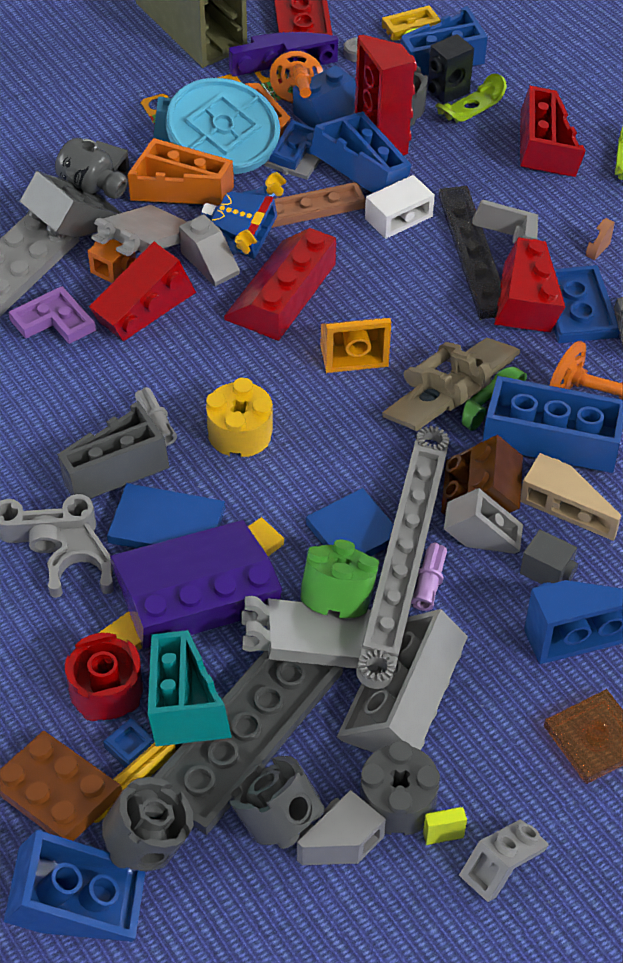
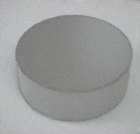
[343,38,358,62]

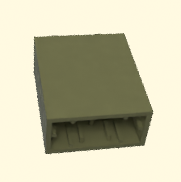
[136,0,247,68]

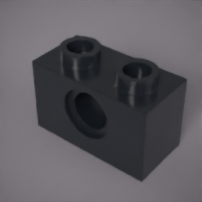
[427,34,474,105]

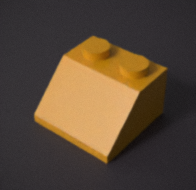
[320,318,392,373]

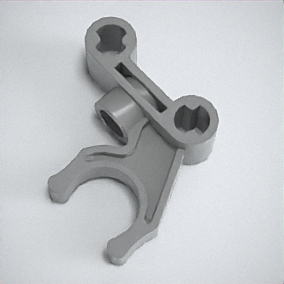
[0,494,114,598]

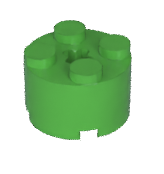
[300,539,379,618]

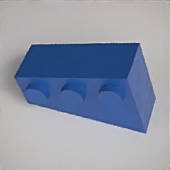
[401,5,488,76]
[310,111,412,193]

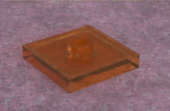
[544,689,623,784]

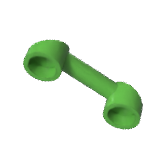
[462,367,527,431]

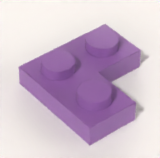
[8,286,96,344]

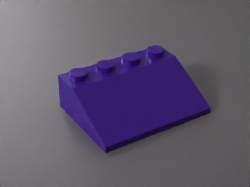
[110,520,282,649]

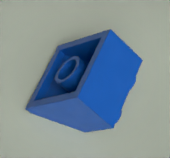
[293,65,356,128]

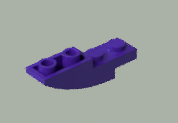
[229,32,338,77]

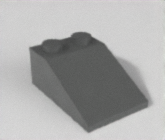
[19,171,122,238]

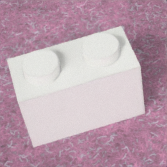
[365,175,435,239]

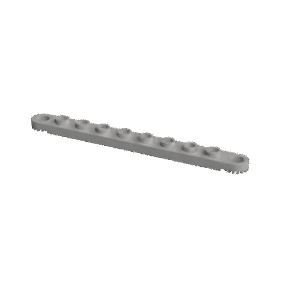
[356,426,449,689]

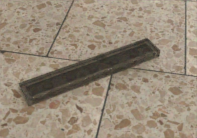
[439,186,502,320]

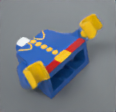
[201,172,287,259]

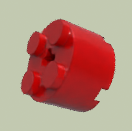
[65,633,143,721]

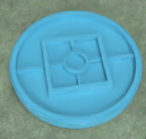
[166,78,280,175]

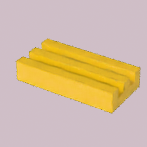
[382,5,441,41]

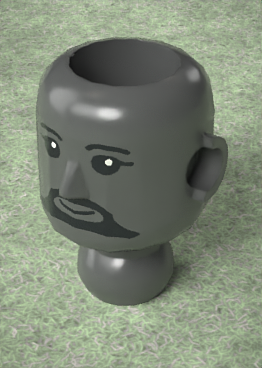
[55,137,128,199]

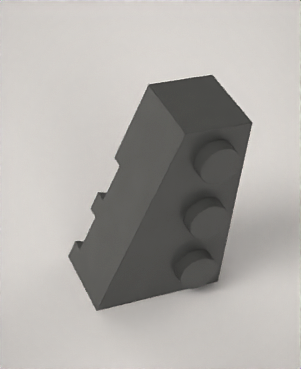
[57,401,170,499]

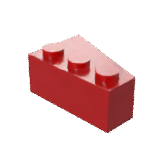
[520,85,586,177]
[494,237,566,332]
[89,242,196,342]

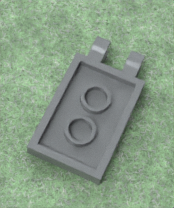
[91,205,187,256]
[241,596,378,671]

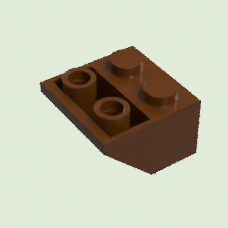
[441,434,523,516]

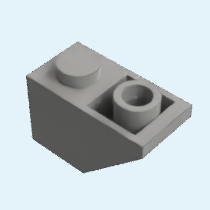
[297,790,386,865]

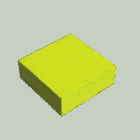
[423,807,467,845]

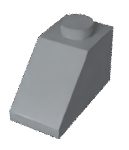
[179,214,240,287]
[444,488,523,554]

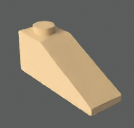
[520,453,621,541]

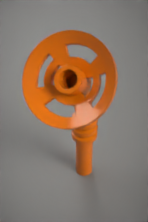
[269,51,323,103]
[549,341,623,400]

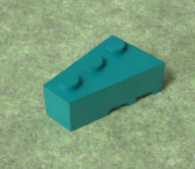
[148,630,232,746]

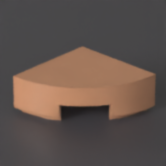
[586,218,615,260]

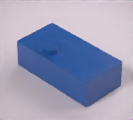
[482,376,623,473]

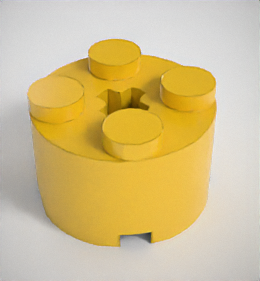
[206,378,273,457]

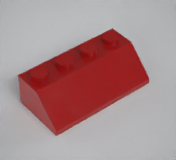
[355,35,417,155]
[224,228,336,341]

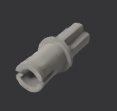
[135,387,177,446]

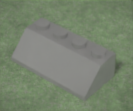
[337,609,468,753]

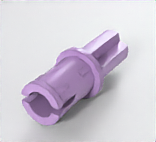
[411,543,447,611]

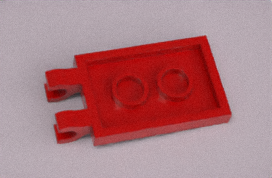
[273,0,333,35]

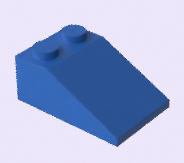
[524,580,623,665]
[4,830,146,942]

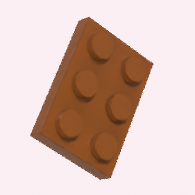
[0,730,123,841]

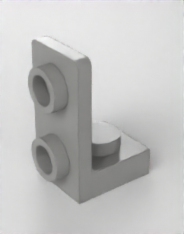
[472,200,538,244]
[459,820,549,902]

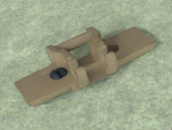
[382,337,520,431]

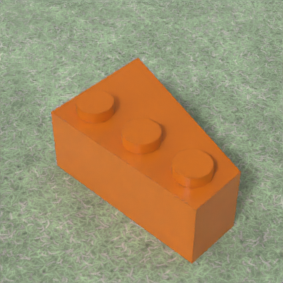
[127,138,234,205]

